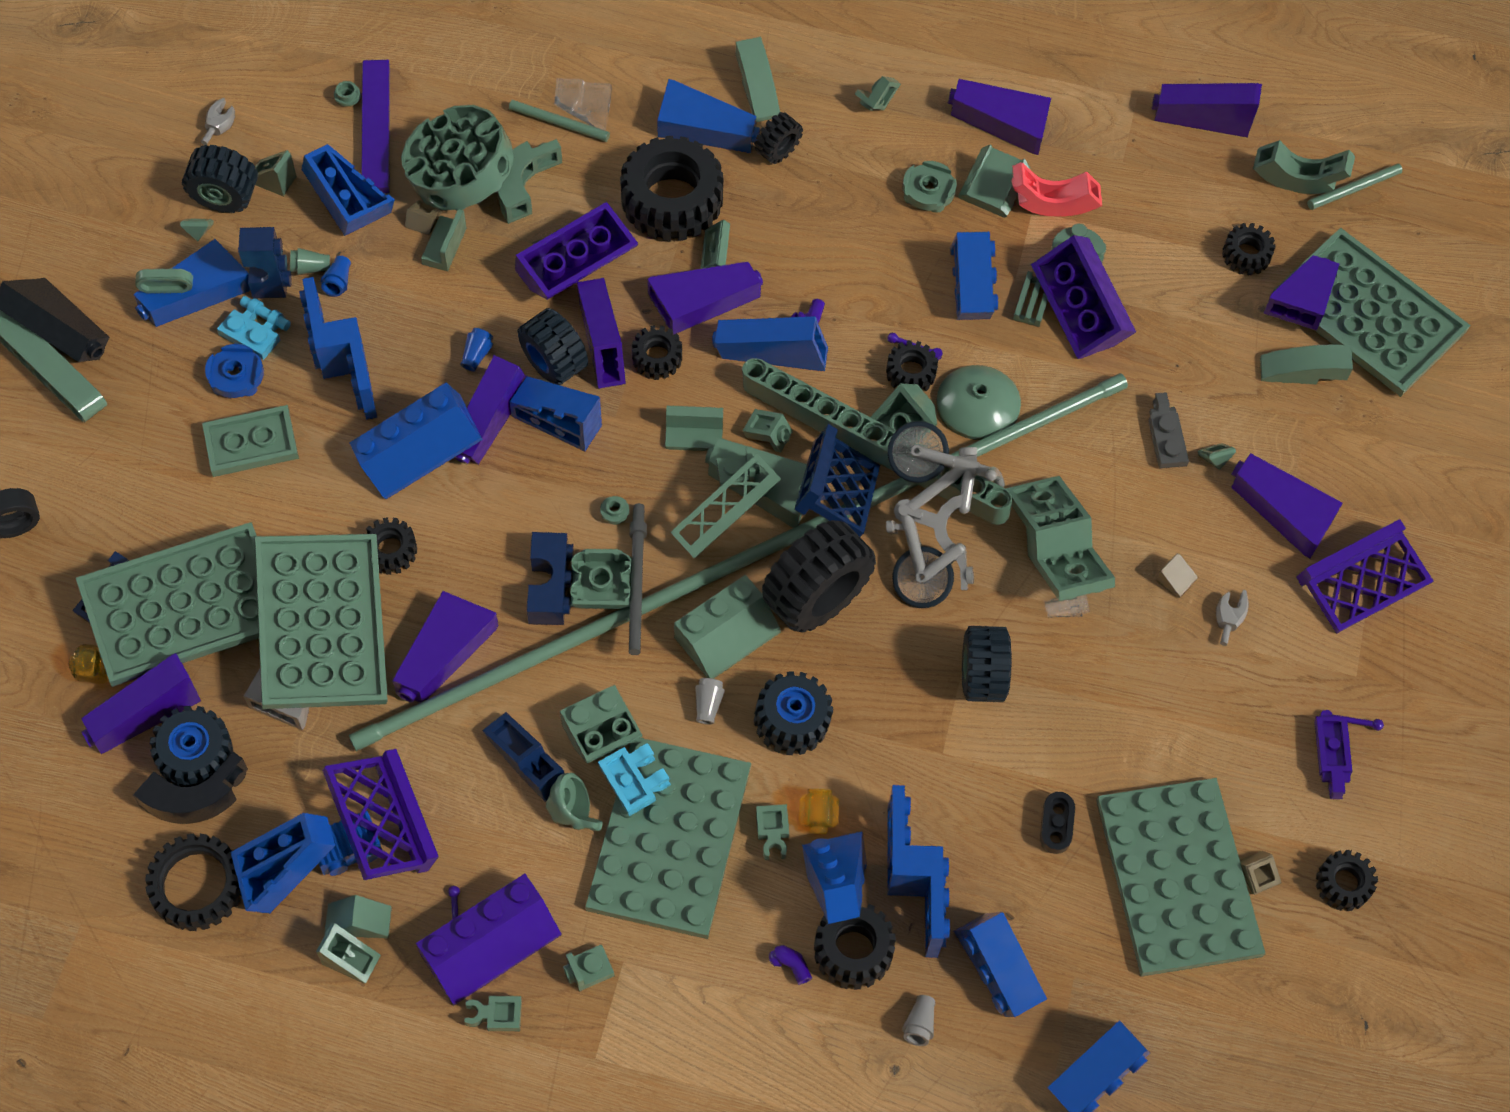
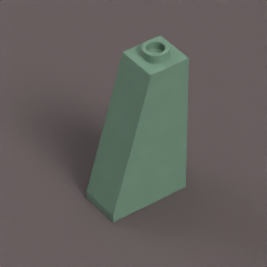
[705,437,807,528]

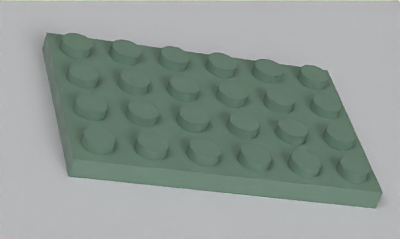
[1272,228,1471,397]
[76,522,259,687]
[255,534,388,709]
[585,738,751,939]
[1096,778,1266,977]

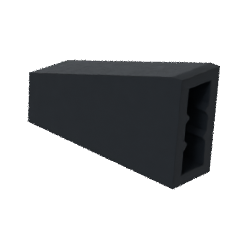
[0,278,110,362]

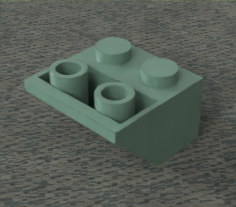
[560,685,642,763]

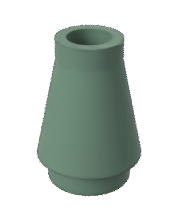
[290,248,330,275]

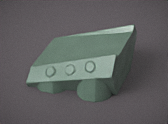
[958,144,1030,218]
[570,549,632,609]

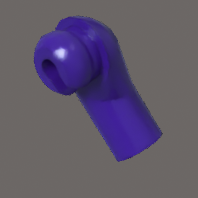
[791,299,825,324]
[769,945,812,985]

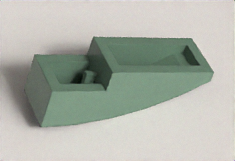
[735,37,780,122]
[1260,344,1353,385]

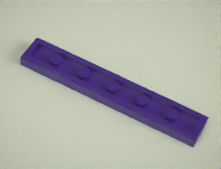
[361,59,390,193]

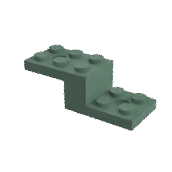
[1005,476,1115,601]

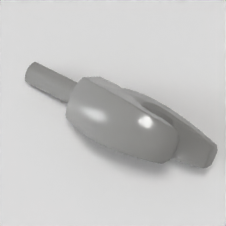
[201,98,235,145]
[1216,590,1249,646]

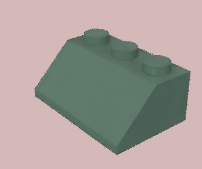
[674,574,781,679]

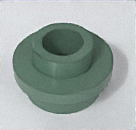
[334,81,361,107]
[600,496,629,525]

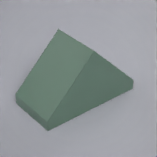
[255,150,297,197]
[324,895,392,938]
[316,923,381,983]

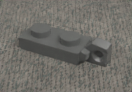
[1148,392,1189,469]

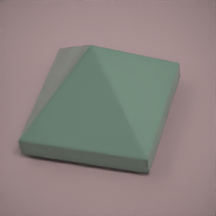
[180,219,214,241]
[1198,443,1236,470]

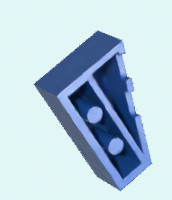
[953,912,1047,1017]

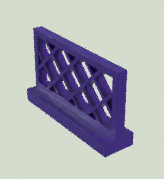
[1296,519,1434,634]
[322,749,439,880]

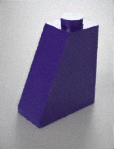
[1264,255,1340,330]

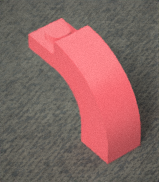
[1011,162,1102,217]

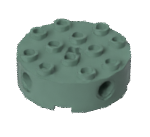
[401,105,514,211]

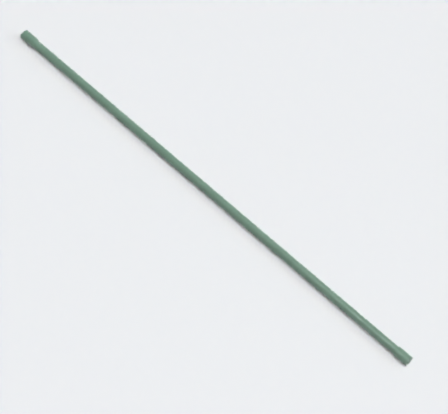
[348,373,1128,751]

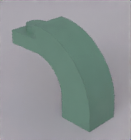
[498,139,562,224]
[1253,140,1355,194]

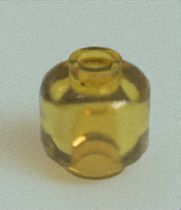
[68,644,109,685]
[799,789,840,834]

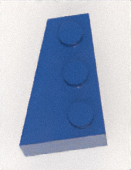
[301,144,395,236]
[950,232,998,320]
[510,376,602,451]
[231,813,335,914]
[802,831,867,924]
[1047,1020,1150,1112]

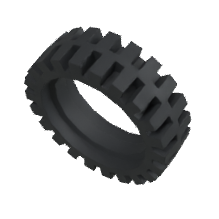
[145,833,242,931]

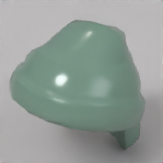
[546,773,603,831]

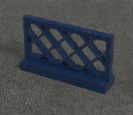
[795,424,880,537]

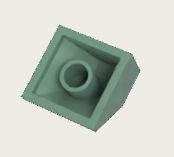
[871,383,937,454]

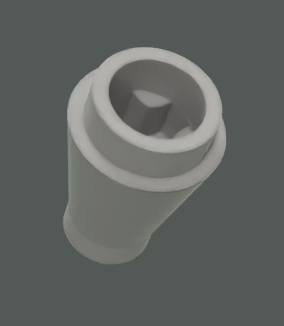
[695,678,725,725]
[902,995,936,1046]

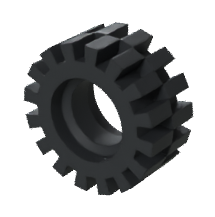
[754,112,803,164]
[1222,223,1276,276]
[632,325,682,380]
[886,340,938,391]
[363,517,417,575]
[1316,850,1378,911]

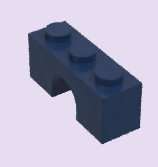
[238,227,292,299]
[527,532,574,625]

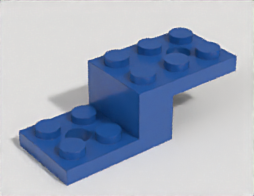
[299,277,378,420]
[887,785,950,958]

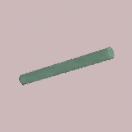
[509,100,610,142]
[1307,164,1403,210]

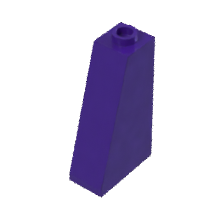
[948,79,1051,155]
[1151,83,1262,138]
[647,262,763,335]
[577,278,626,389]
[454,355,526,465]
[1231,453,1343,559]
[393,591,499,703]
[81,653,201,754]

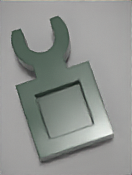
[756,804,789,860]
[464,996,522,1032]

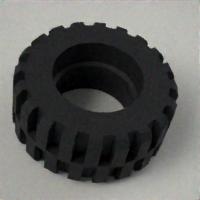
[620,136,724,241]
[762,520,876,633]

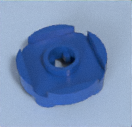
[205,344,264,398]

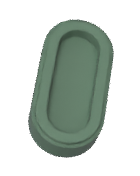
[135,269,193,293]

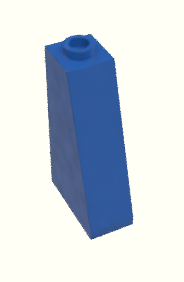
[657,79,760,153]
[134,239,250,327]
[712,316,828,371]

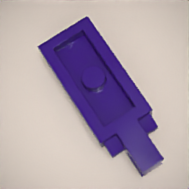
[1314,716,1353,799]

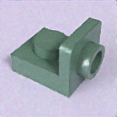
[855,76,901,111]
[742,409,792,452]
[716,447,760,488]
[563,944,615,991]

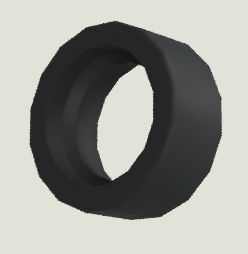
[0,488,40,538]

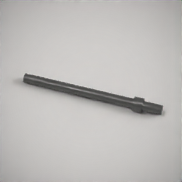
[628,503,647,655]

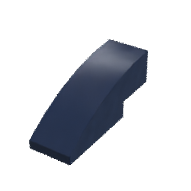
[482,712,565,802]

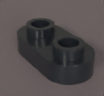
[1040,792,1075,854]

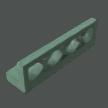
[671,453,781,558]

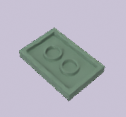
[202,405,299,477]

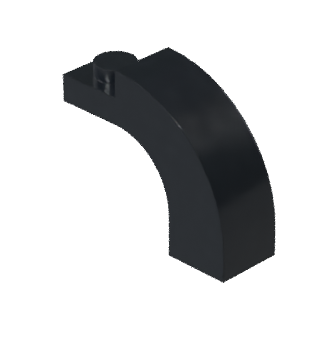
[133,752,248,824]

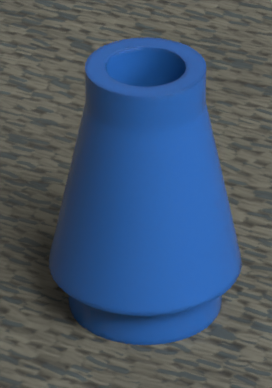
[320,256,351,297]
[460,328,493,372]

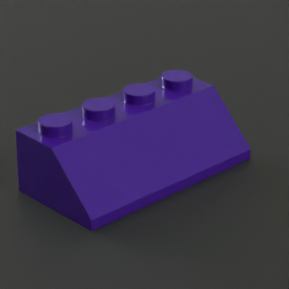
[515,202,638,300]
[1031,235,1136,359]
[416,874,562,1006]

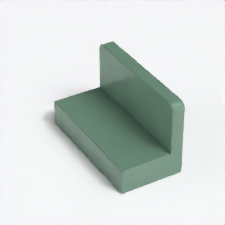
[421,209,467,271]
[665,406,723,451]

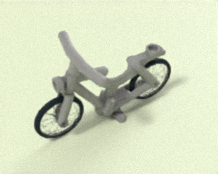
[886,421,1005,608]

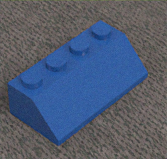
[349,382,483,499]

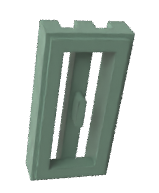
[701,219,730,269]
[1013,271,1048,327]

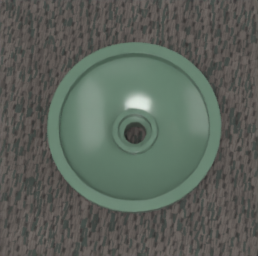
[936,365,1021,440]

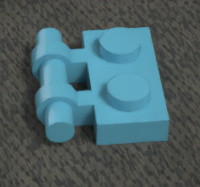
[217,296,291,360]

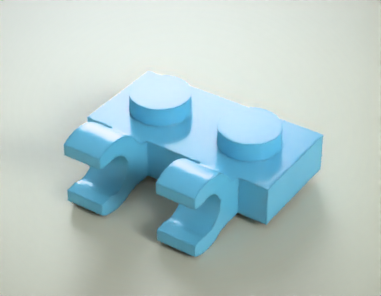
[598,743,671,816]

